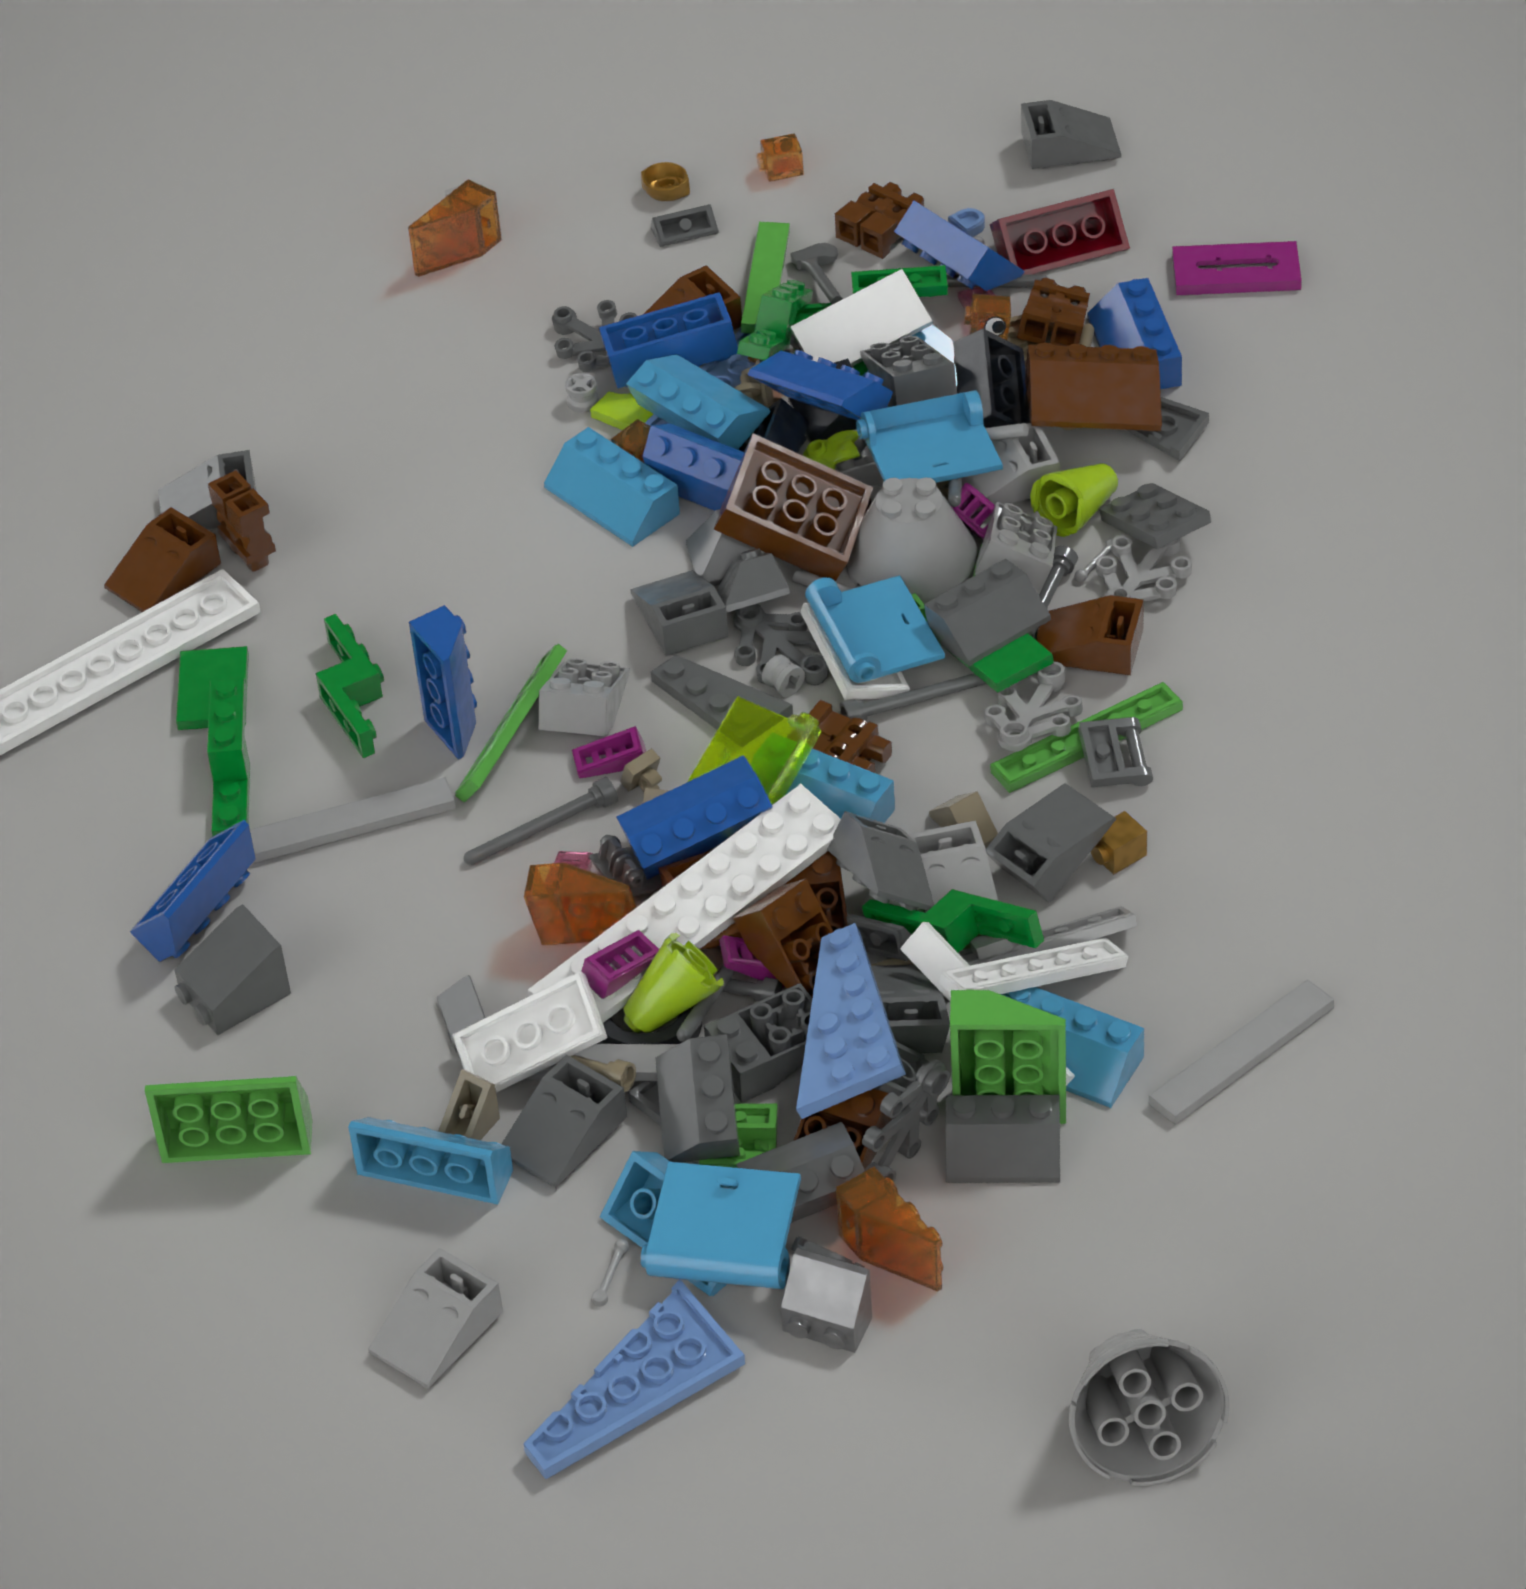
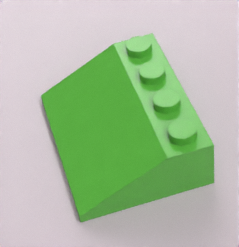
[950,989,1066,1124]
[145,1076,313,1163]

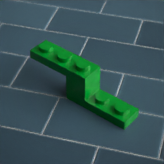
[794,265,948,324]
[737,280,813,360]
[315,613,384,758]
[207,677,250,837]
[862,889,1044,953]

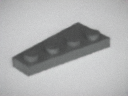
[1127,397,1209,461]
[651,655,793,749]

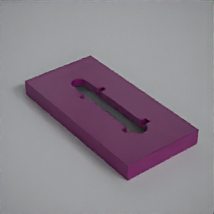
[1172,241,1302,296]

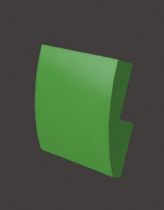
[699,1103,778,1168]

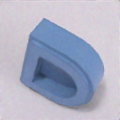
[948,208,985,237]

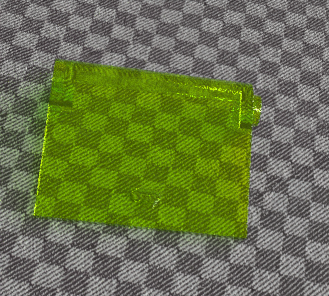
[687,696,822,805]

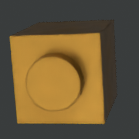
[1091,811,1147,875]

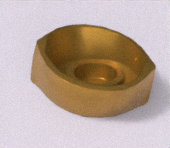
[641,162,690,201]

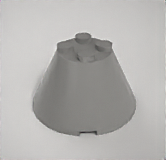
[846,477,978,604]
[1069,1329,1229,1486]

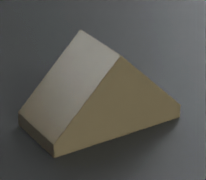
[929,791,998,848]
[438,1070,500,1140]

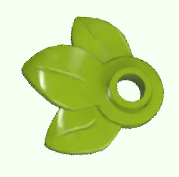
[803,430,860,470]

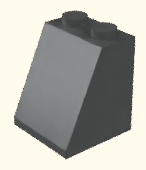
[174,904,291,1035]

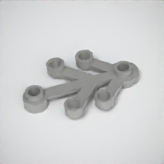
[1096,535,1192,602]
[985,662,1083,752]

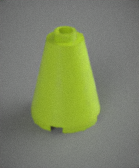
[1030,463,1118,537]
[623,933,724,1033]

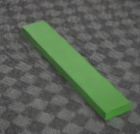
[741,221,790,334]
[455,644,567,803]
[990,682,1183,793]

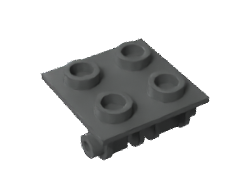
[588,835,663,899]

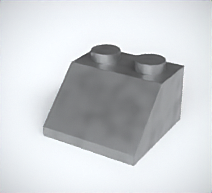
[781,1248,873,1353]

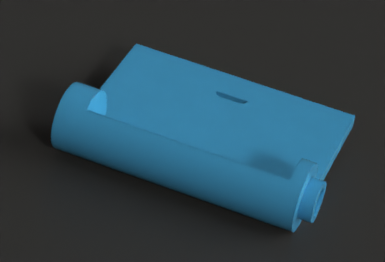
[856,390,1003,483]
[805,575,945,683]
[641,1162,801,1289]

